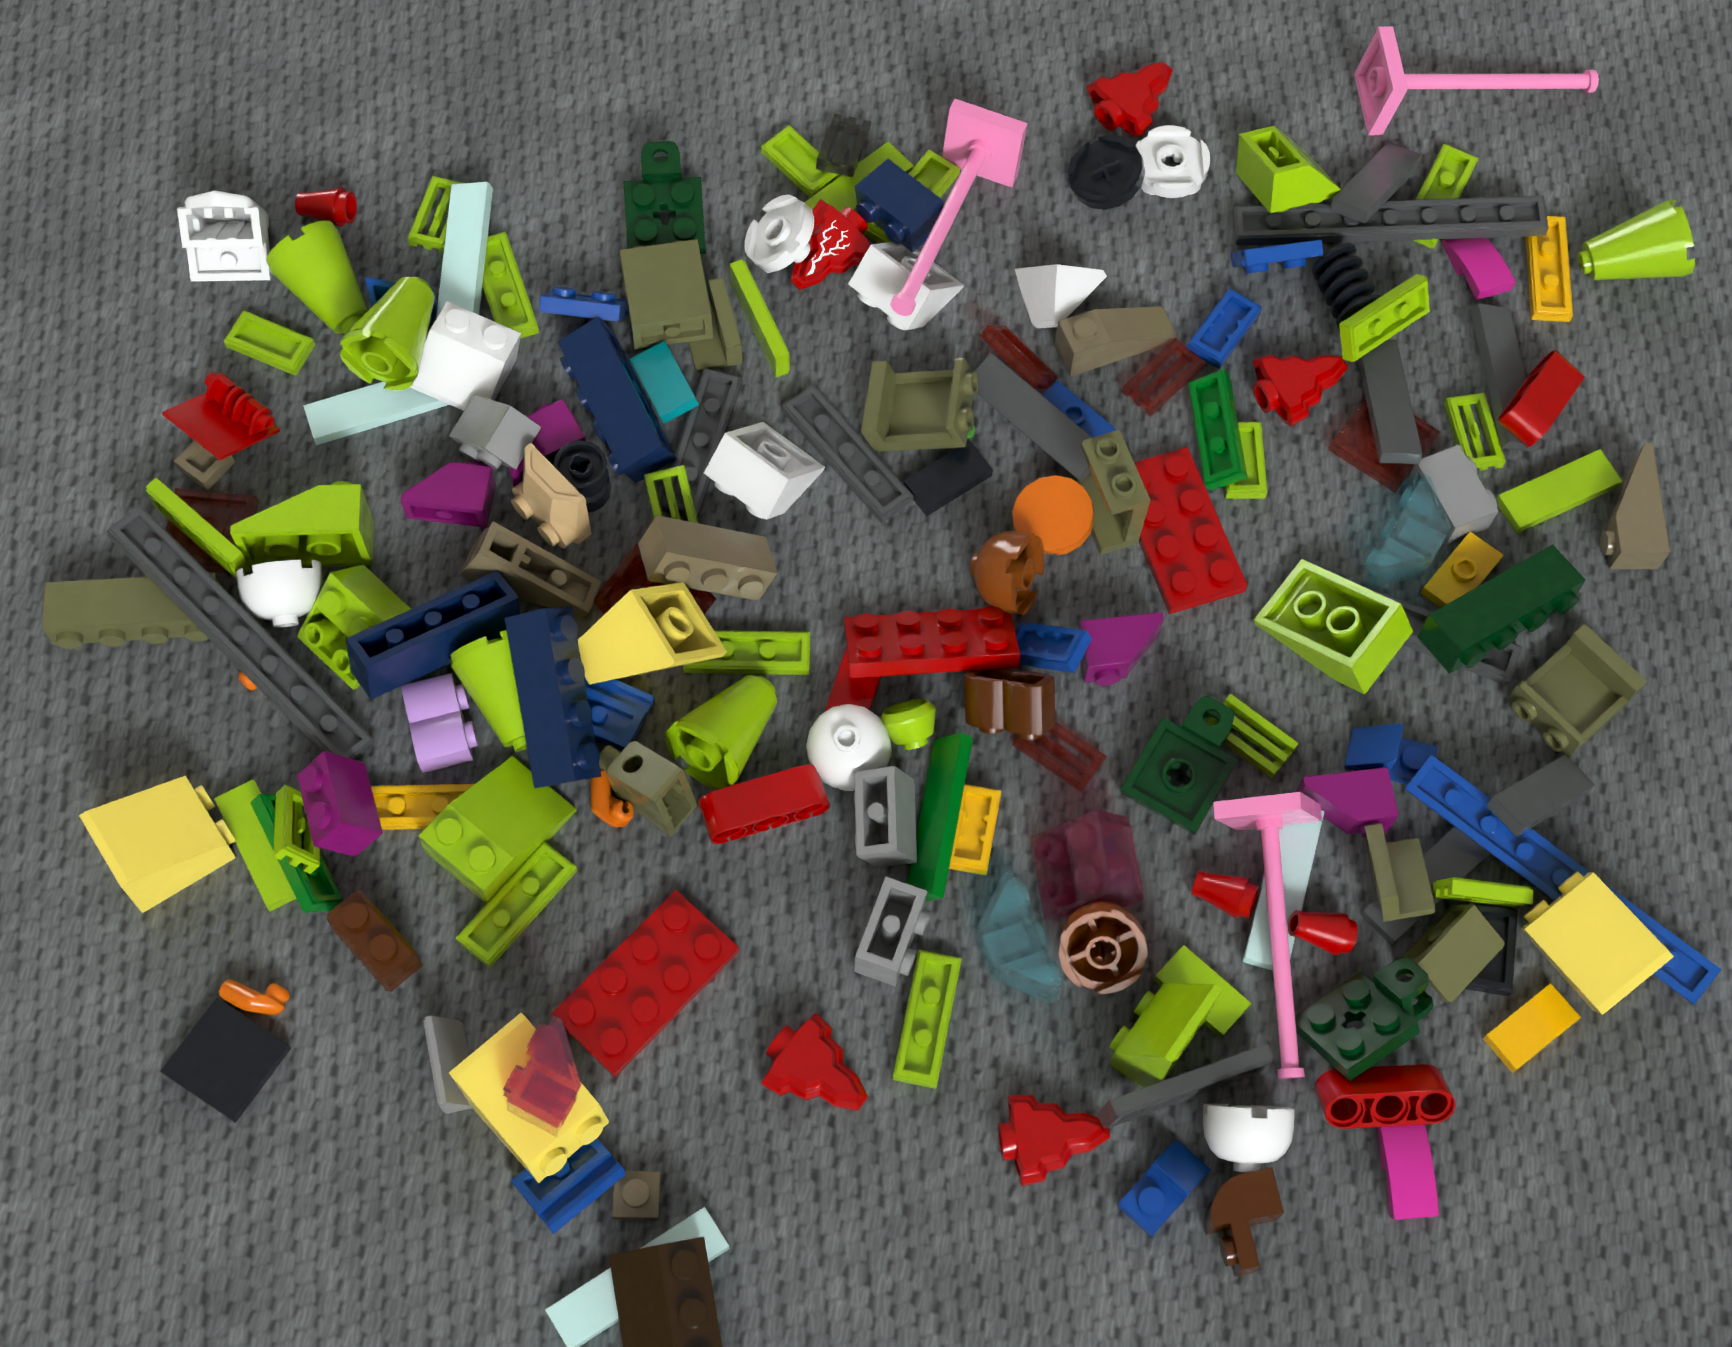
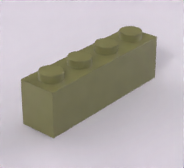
[42,573,223,649]

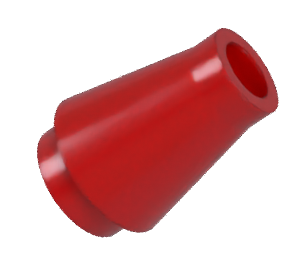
[295,187,357,227]
[1191,870,1260,919]
[1288,910,1358,956]

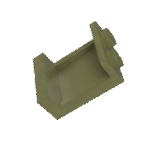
[619,239,713,349]
[861,357,979,451]
[1074,429,1150,555]
[1507,623,1648,758]

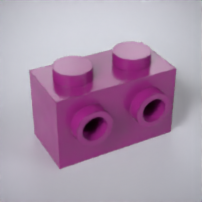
[297,751,383,857]

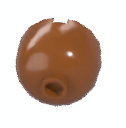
[970,531,1044,615]
[1058,901,1148,994]

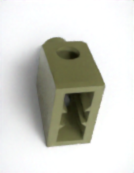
[599,741,697,837]

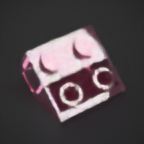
[1030,809,1144,919]
[503,1016,581,1137]

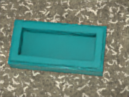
[630,341,699,424]

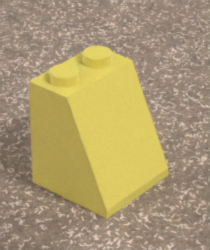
[578,582,727,684]
[79,776,236,913]
[1521,871,1674,1015]
[449,1013,609,1183]

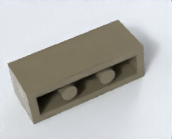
[638,515,777,601]

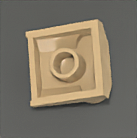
[511,443,592,549]

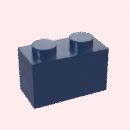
[855,159,944,253]

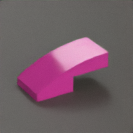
[1442,238,1516,300]
[1377,1124,1439,1220]

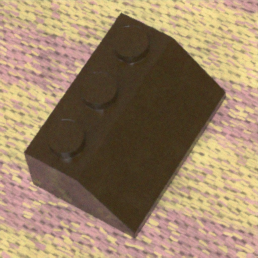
[609,1237,722,1347]

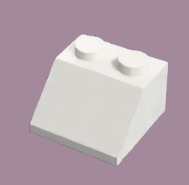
[848,242,964,330]
[410,301,521,411]
[704,422,825,520]

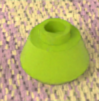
[880,698,936,750]

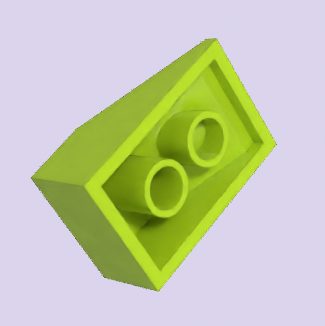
[230,481,374,569]
[1253,559,1413,695]
[419,756,577,904]
[1109,983,1223,1088]

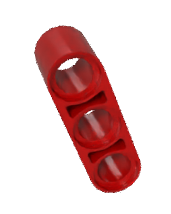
[1497,349,1585,448]
[698,764,830,844]
[1315,1064,1456,1129]

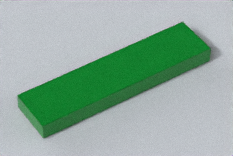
[906,732,973,902]

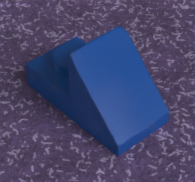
[1344,723,1438,785]
[1117,1139,1211,1238]

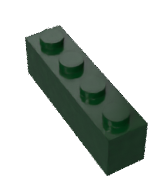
[1418,544,1586,674]

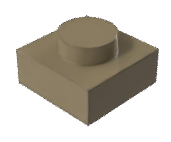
[174,440,235,491]
[612,1171,661,1221]

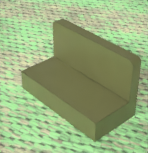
[688,277,743,372]
[1365,823,1435,922]
[1400,905,1505,1002]

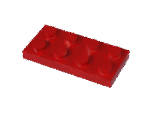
[1134,447,1248,614]
[844,606,1020,678]
[550,890,739,1078]

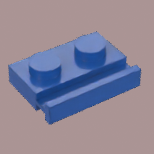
[1231,240,1323,274]
[539,287,628,322]
[584,676,655,751]
[511,1138,626,1234]

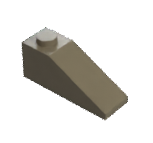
[1054,306,1178,377]
[1600,443,1670,569]
[460,521,601,617]

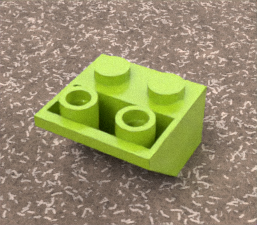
[1236,126,1341,213]
[297,565,411,690]

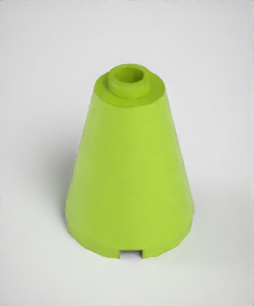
[1577,199,1695,280]
[266,221,368,334]
[339,277,435,391]
[449,630,527,752]
[665,675,777,790]

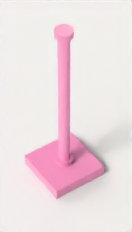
[1354,26,1599,136]
[890,99,1028,316]
[1213,792,1322,1079]

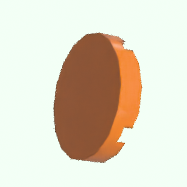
[1012,475,1094,556]

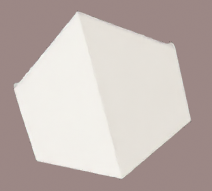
[1015,264,1107,328]

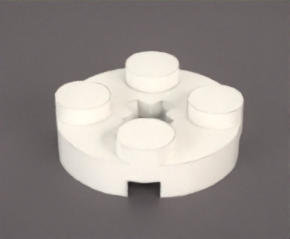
[1136,125,1210,198]
[745,195,814,273]

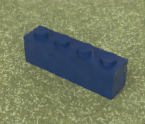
[558,317,677,483]
[346,570,520,700]
[505,607,601,788]

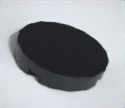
[1067,135,1145,210]

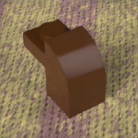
[1204,1167,1284,1277]

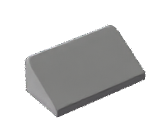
[423,1015,472,1114]

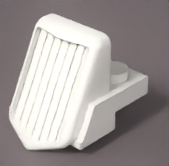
[177,190,272,281]

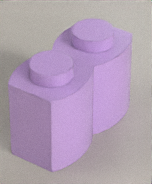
[401,673,478,773]

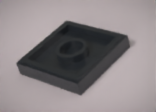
[160,998,291,1123]

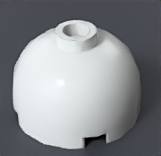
[236,560,323,628]
[806,704,892,791]
[1203,1103,1294,1172]

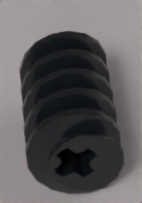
[1312,243,1380,330]

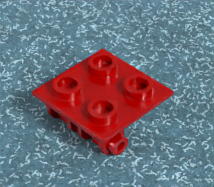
[162,372,280,460]

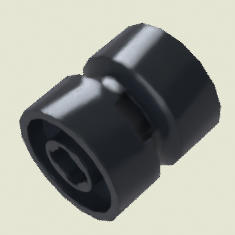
[553,441,611,513]

